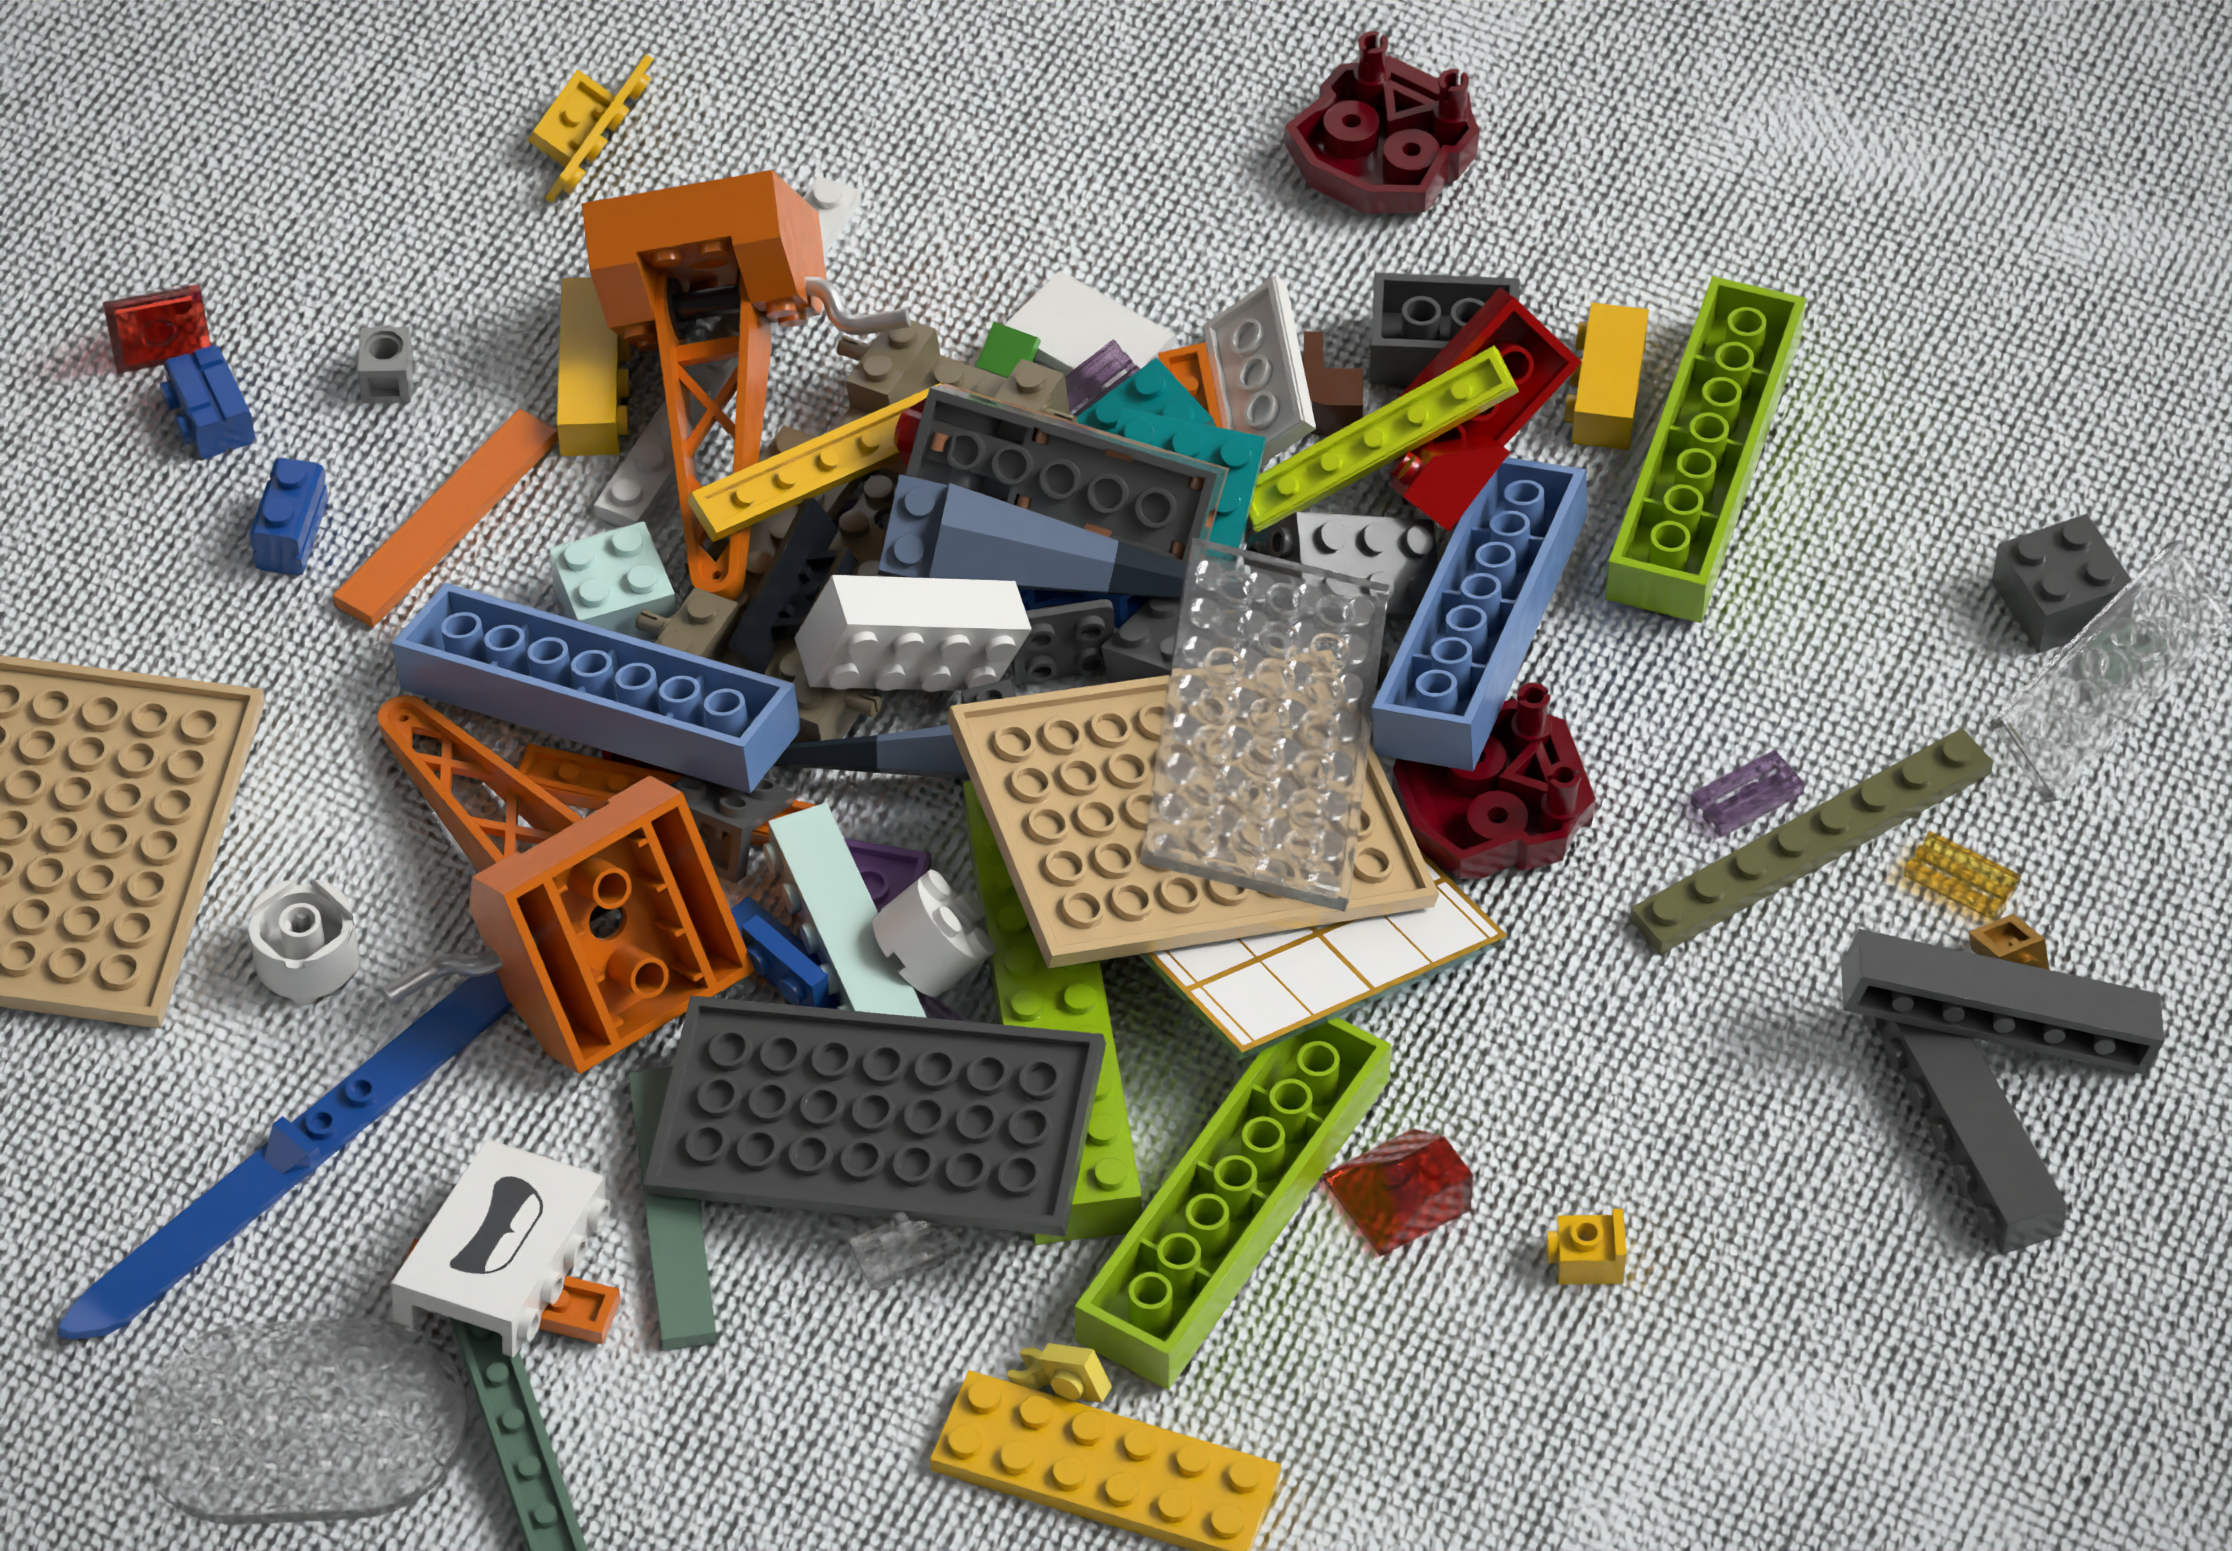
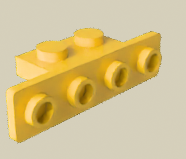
[527,54,654,203]

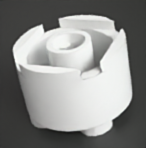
[872,870,996,997]
[248,879,360,1005]

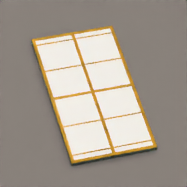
[1138,849,1508,1060]

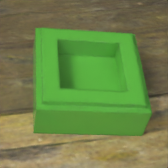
[976,322,1041,378]

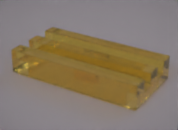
[1903,831,2021,921]

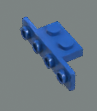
[730,897,841,1009]

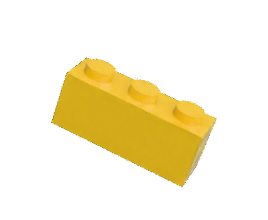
[1564,302,1649,450]

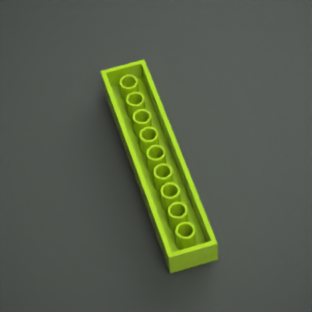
[963,781,1142,1245]

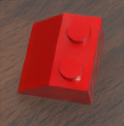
[1389,435,1510,532]

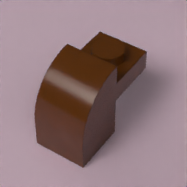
[1300,331,1363,437]

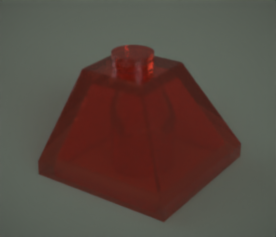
[103,282,211,374]
[1323,1128,1474,1257]

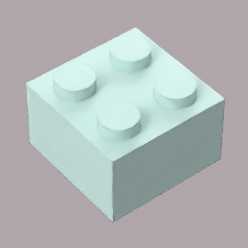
[549,521,677,641]

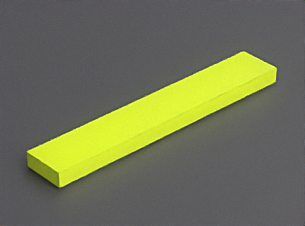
[1248,346,1519,533]

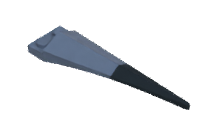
[877,474,1288,608]
[774,724,971,780]

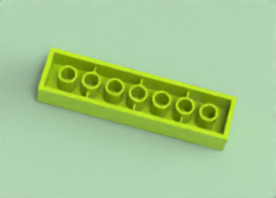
[1605,276,1806,623]
[1075,1014,1391,1390]

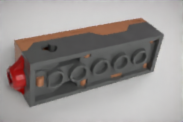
[894,384,1229,567]

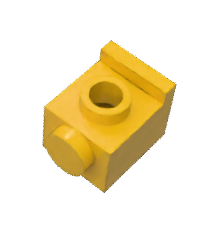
[1546,1209,1627,1285]

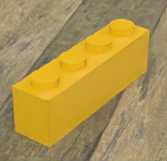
[557,277,631,456]

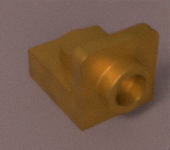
[1968,914,2050,970]

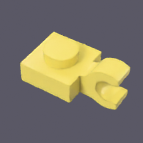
[1007,1343,1112,1403]

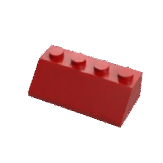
[1396,288,1582,461]

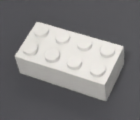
[795,575,1032,692]

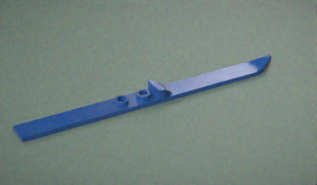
[56,971,513,1339]

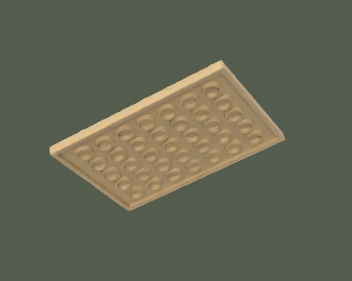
[946,652,1439,968]
[0,655,265,1029]

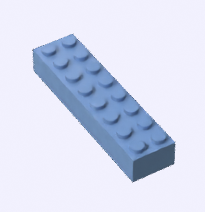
[1371,457,1588,771]
[391,583,801,793]

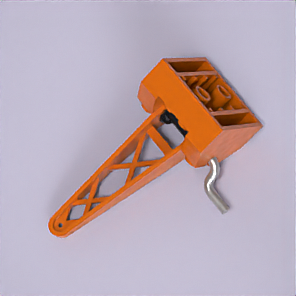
[582,170,911,601]
[377,695,755,1074]

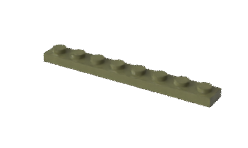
[1630,728,1994,955]

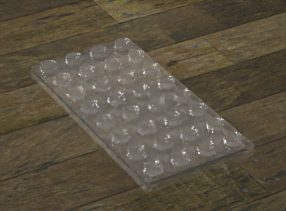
[1140,537,1389,912]

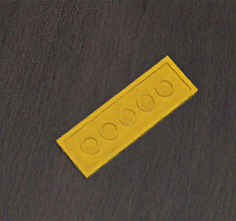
[930,1370,1281,1551]

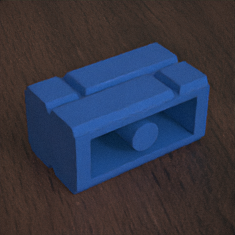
[159,344,256,459]
[249,458,329,576]

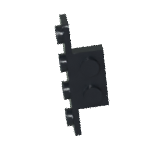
[729,498,858,675]

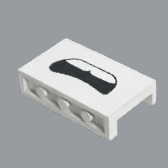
[391,1139,610,1358]

